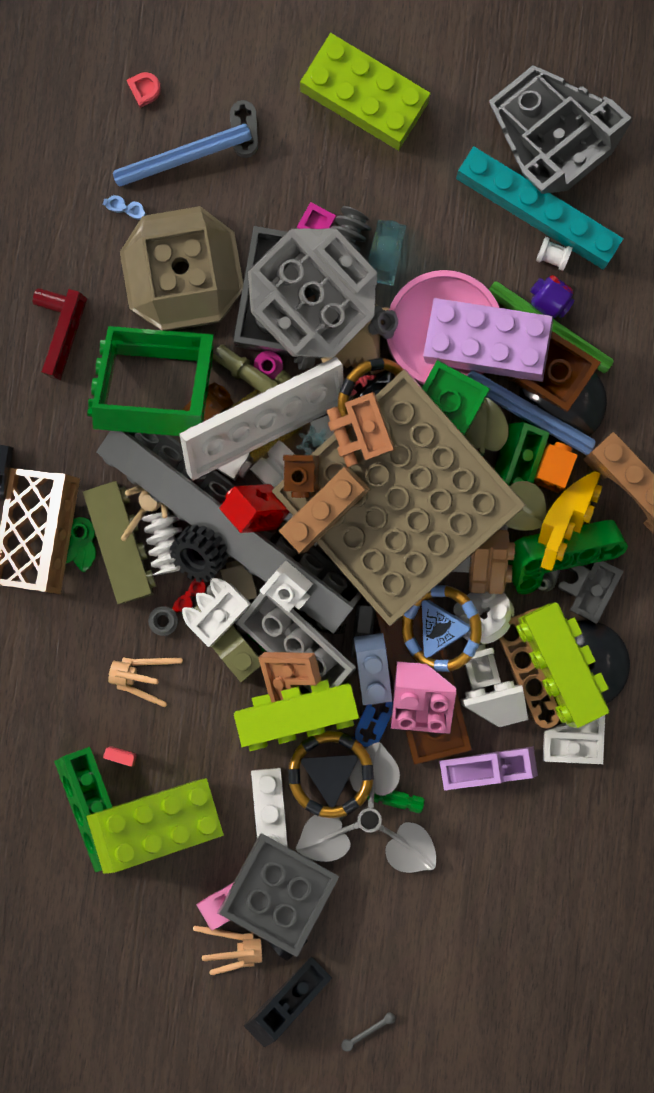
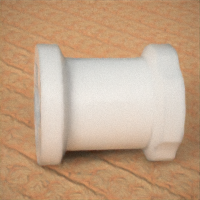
[536,237,573,271]

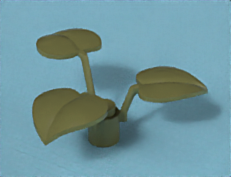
[465,398,547,531]

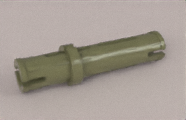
[212,344,279,393]

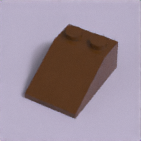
[504,331,601,412]

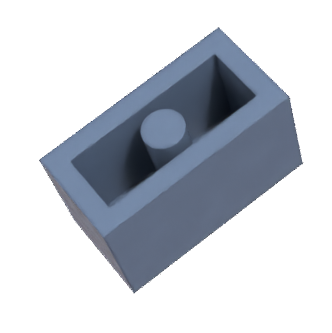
[354,633,392,705]

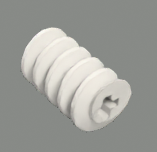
[142,512,182,576]

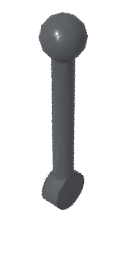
[341,1012,396,1052]

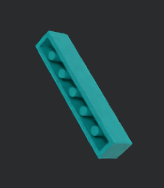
[456,146,624,270]

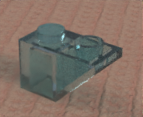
[368,219,407,286]

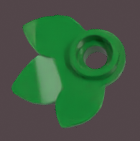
[66,517,97,572]

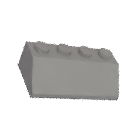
[237,592,355,693]

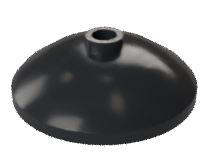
[519,373,607,445]
[575,621,630,704]

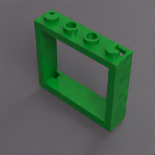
[87,326,214,436]

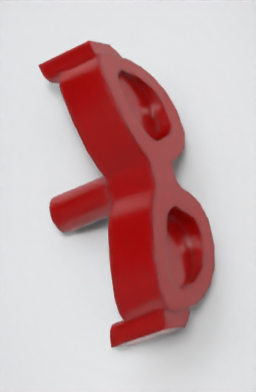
[172,578,206,613]

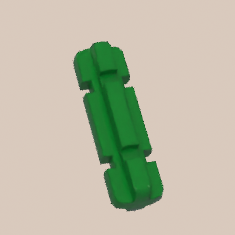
[367,790,425,813]

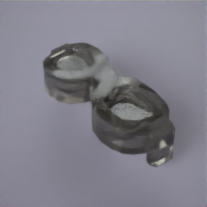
[303,612,346,634]

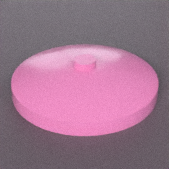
[386,270,500,385]

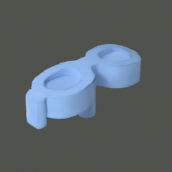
[103,195,146,220]

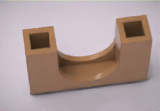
[583,432,654,534]

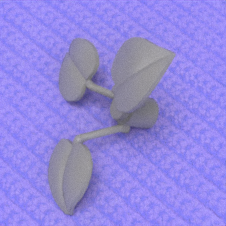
[296,742,436,873]

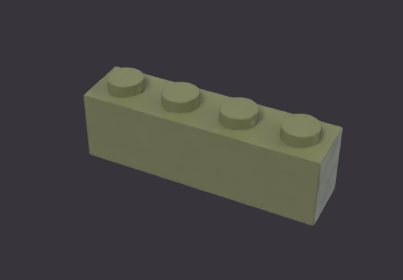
[82,481,157,605]

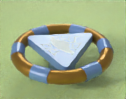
[402,585,482,672]

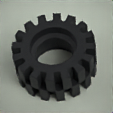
[170,525,228,582]

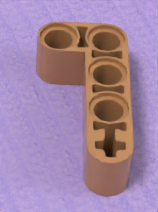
[498,608,559,728]

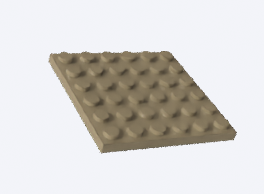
[272,369,526,626]

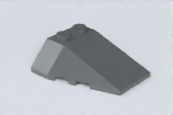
[489,65,632,194]

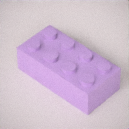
[423,298,553,382]

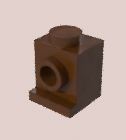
[283,455,319,498]

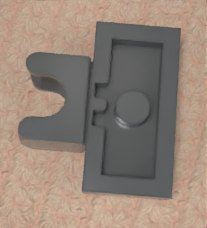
[557,561,624,624]

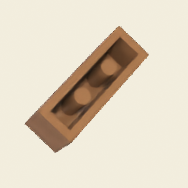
[279,467,371,553]

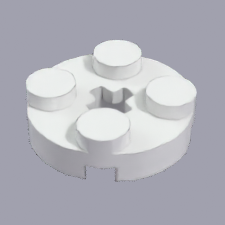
[454,592,514,644]

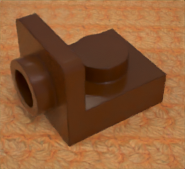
[182,382,234,421]

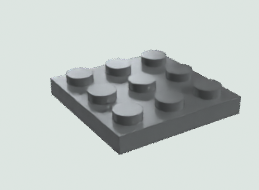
[218,833,339,957]

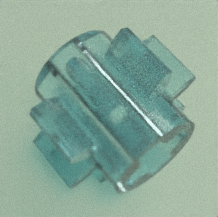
[296,426,327,455]

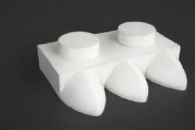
[182,578,251,647]

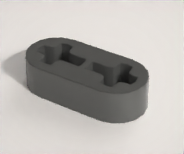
[230,100,258,158]

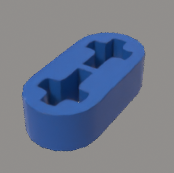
[355,702,393,747]

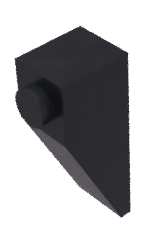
[244,957,332,1047]

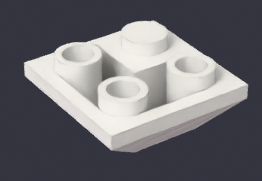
[460,681,528,727]

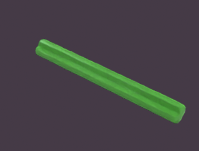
[489,281,614,373]

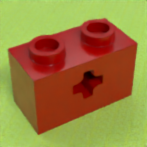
[219,484,289,533]

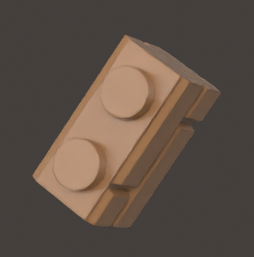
[469,530,515,594]

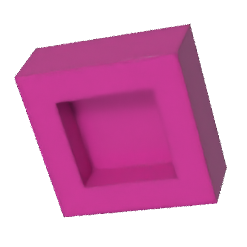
[297,202,336,229]

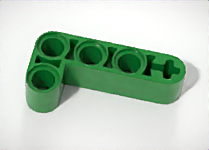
[508,520,628,595]

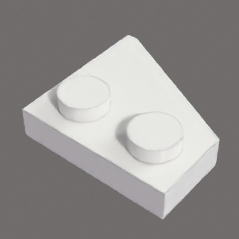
[543,715,605,764]

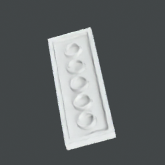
[180,357,344,481]

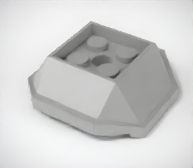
[248,228,377,359]

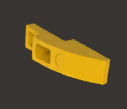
[538,471,603,571]

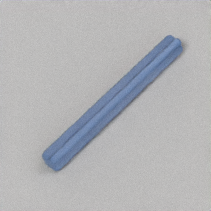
[113,124,252,186]
[467,370,595,455]

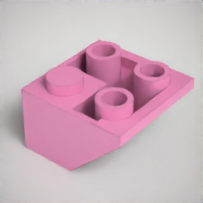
[391,662,456,734]

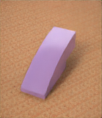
[440,747,538,790]

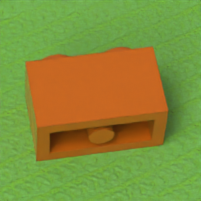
[533,442,577,493]

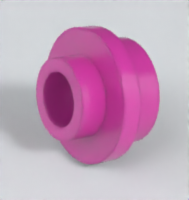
[254,351,283,379]

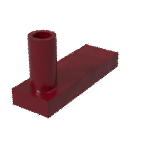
[32,288,87,381]

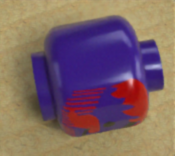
[530,275,575,319]

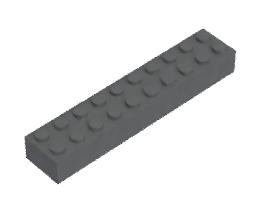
[96,431,363,634]

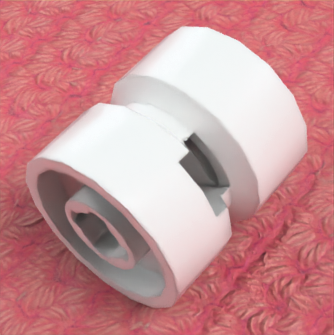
[250,440,295,488]

